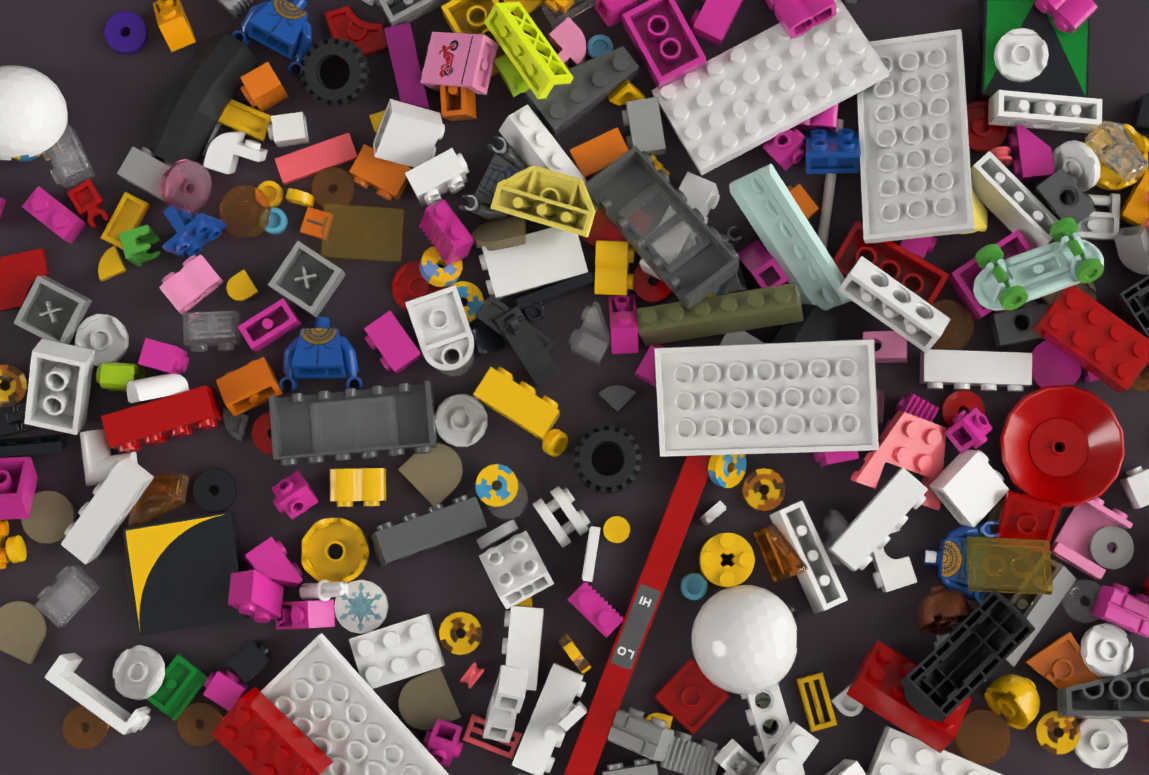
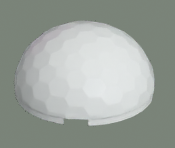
[0,65,68,160]
[692,585,797,694]

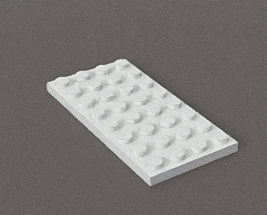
[651,0,889,175]
[857,29,974,244]
[655,339,879,457]
[261,633,449,775]

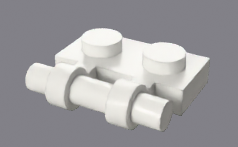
[542,701,587,743]

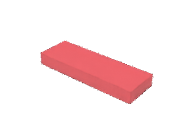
[275,133,358,185]

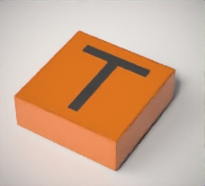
[300,207,334,241]

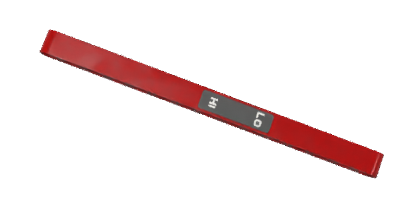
[563,455,712,775]

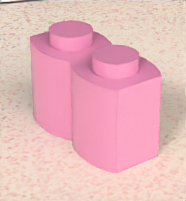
[159,255,224,315]

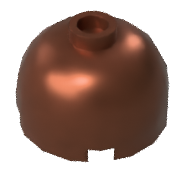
[917,586,972,634]

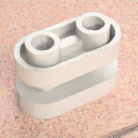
[532,486,590,548]

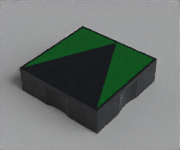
[975,0,1091,101]

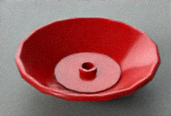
[1000,385,1125,507]

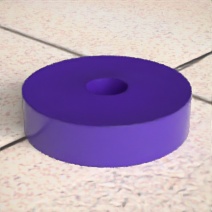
[104,11,148,55]

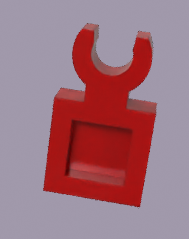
[66,179,110,229]

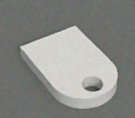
[405,285,475,371]

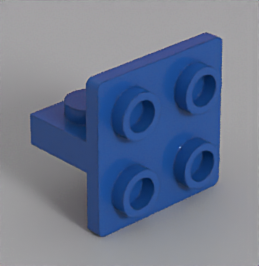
[805,128,861,174]
[162,206,227,258]

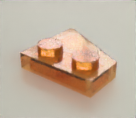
[128,474,189,527]
[753,524,808,582]

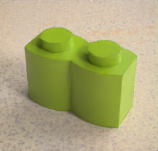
[96,362,146,392]

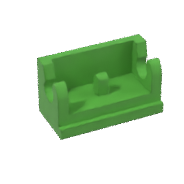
[119,225,161,267]

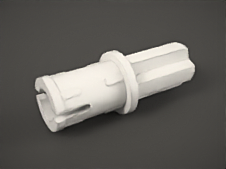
[299,580,349,601]

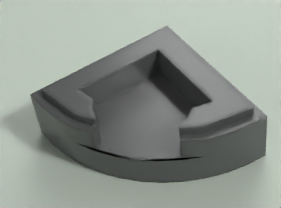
[598,385,636,413]
[222,408,250,442]

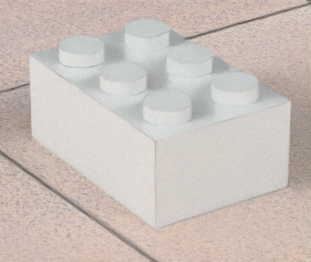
[24,339,95,435]
[349,614,445,689]

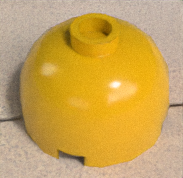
[984,674,1040,729]

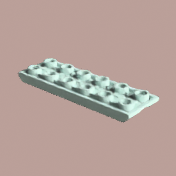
[729,164,852,311]

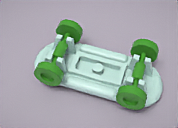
[973,217,1104,311]

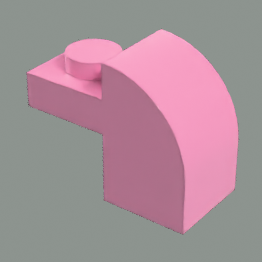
[549,17,586,75]

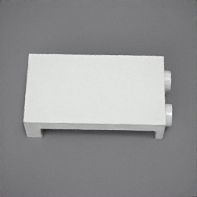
[479,227,588,300]
[44,653,152,735]

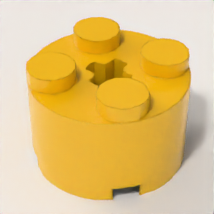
[699,533,755,587]

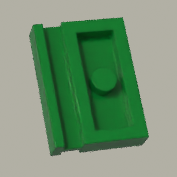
[147,654,209,721]

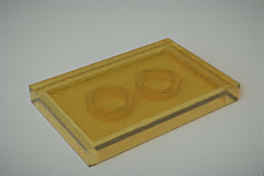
[321,204,404,263]
[966,536,1053,595]

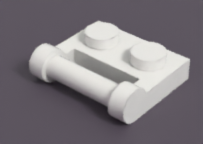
[1063,193,1120,241]

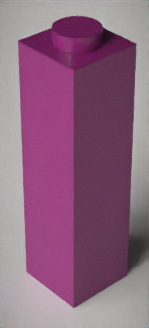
[384,22,430,110]

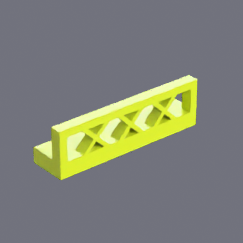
[484,2,574,99]

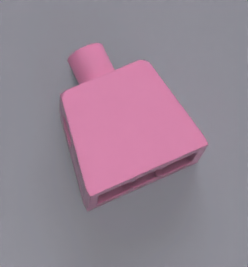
[847,331,907,363]

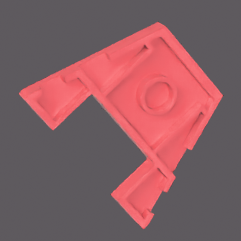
[850,410,947,511]

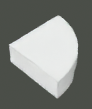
[699,500,726,525]

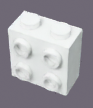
[373,99,445,168]
[405,148,469,206]
[929,449,1009,528]
[479,531,554,609]

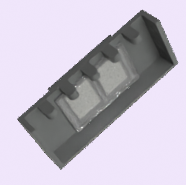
[585,146,739,310]
[269,381,438,466]

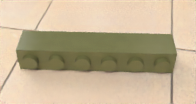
[637,283,803,346]

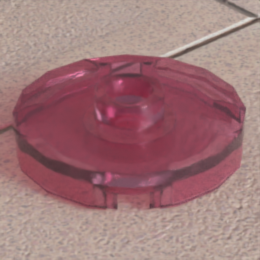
[160,159,212,212]

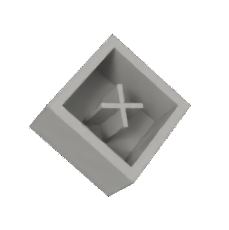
[268,241,346,318]
[14,275,92,345]

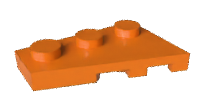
[1024,632,1102,690]

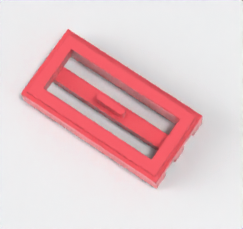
[462,714,523,760]

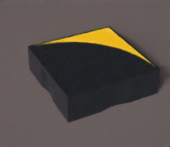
[123,511,251,636]

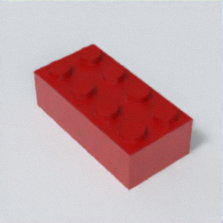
[833,221,949,305]
[1031,285,1149,393]
[101,385,223,453]
[846,641,972,753]
[210,687,333,775]

